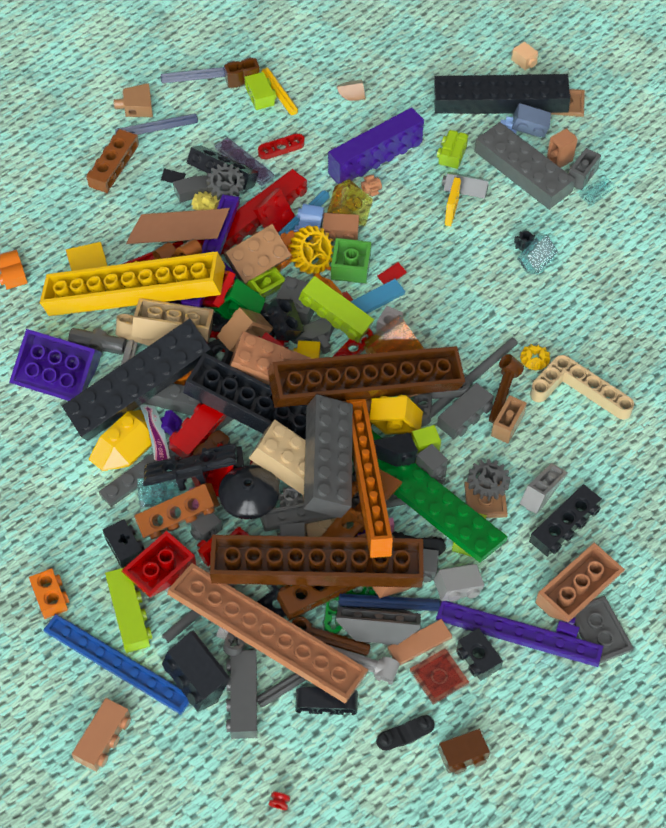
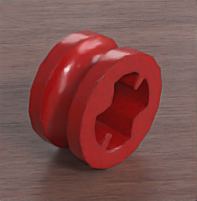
[268,792,290,810]

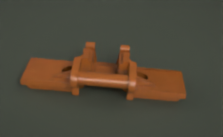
[321,470,402,537]

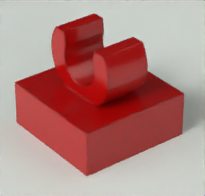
[197,538,212,567]

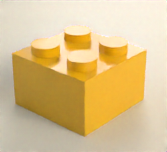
[369,395,423,435]

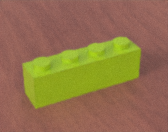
[299,276,374,342]
[105,567,153,653]

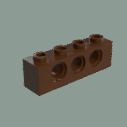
[277,585,359,621]

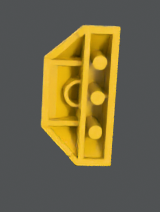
[89,410,152,471]

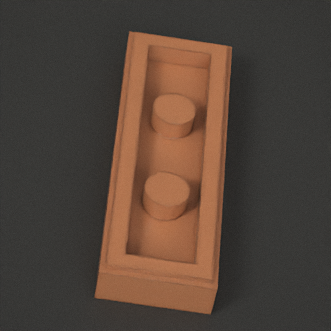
[387,619,452,666]

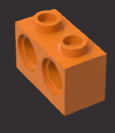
[29,568,70,620]

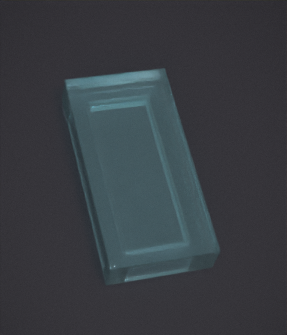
[579,176,616,206]

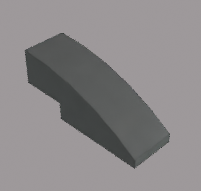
[173,175,217,203]

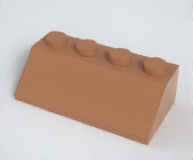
[535,542,625,622]

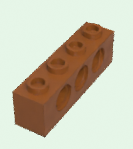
[86,129,139,193]
[134,483,220,540]

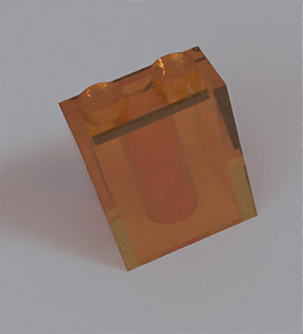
[364,315,424,354]

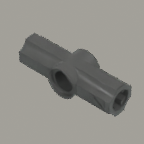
[68,328,127,355]

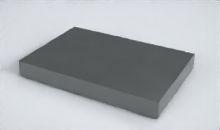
[574,596,634,664]

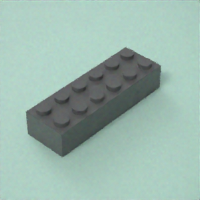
[474,122,575,210]
[303,394,353,518]

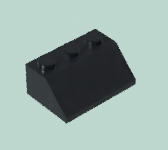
[162,630,230,712]

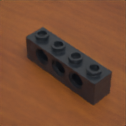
[186,145,259,190]
[529,484,602,557]

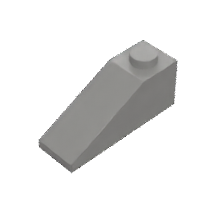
[520,463,568,514]

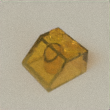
[327,179,373,226]

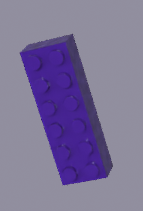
[328,107,424,186]

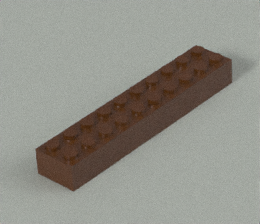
[268,346,466,408]
[210,535,424,588]

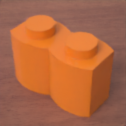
[0,249,28,290]

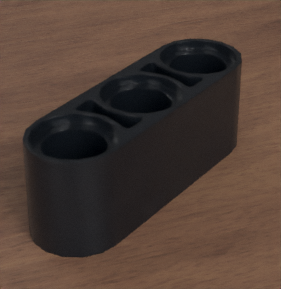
[295,687,358,715]

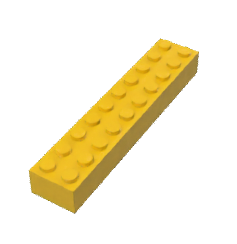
[40,251,225,316]

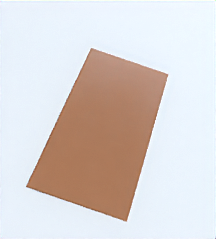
[126,208,230,244]

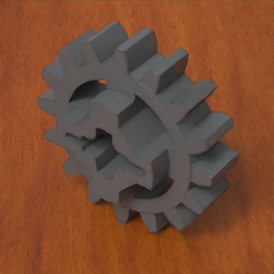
[206,163,245,200]
[467,459,511,501]

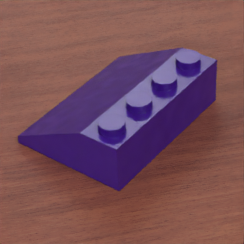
[9,329,102,401]

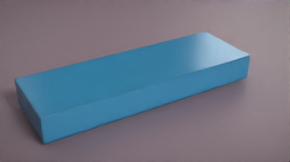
[350,279,405,314]

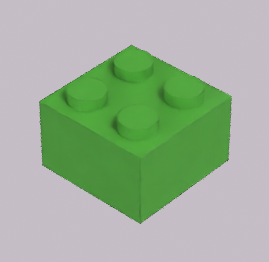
[331,238,372,284]

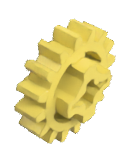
[191,191,220,210]

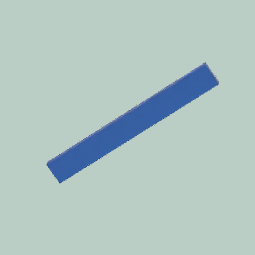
[43,614,190,715]

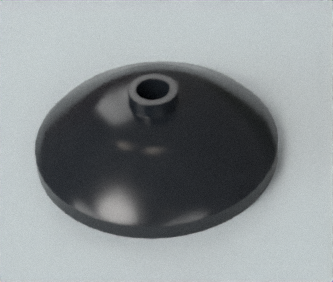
[219,465,280,520]

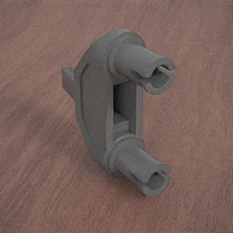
[291,318,334,354]

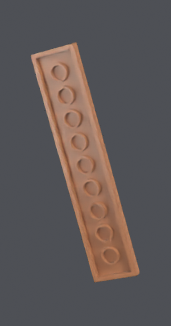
[167,563,368,704]

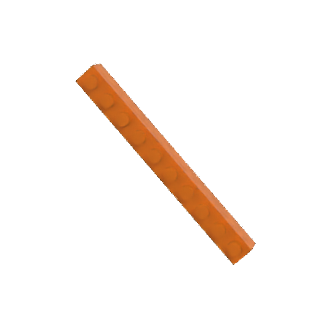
[346,399,393,558]

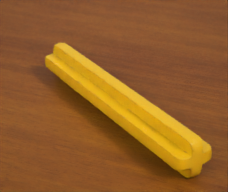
[261,67,298,115]

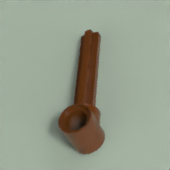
[489,354,524,423]
[292,617,371,656]

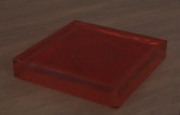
[410,648,469,705]

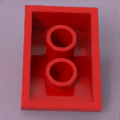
[122,531,196,598]

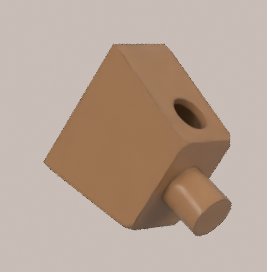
[113,83,153,117]

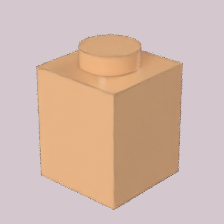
[511,41,538,70]

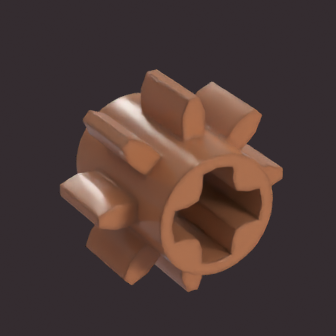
[361,175,382,197]

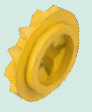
[520,344,550,370]

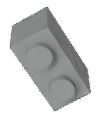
[434,564,485,602]

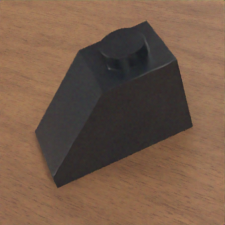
[374,433,418,467]

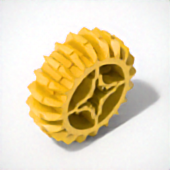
[288,226,334,274]

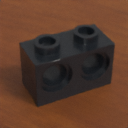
[265,298,305,341]

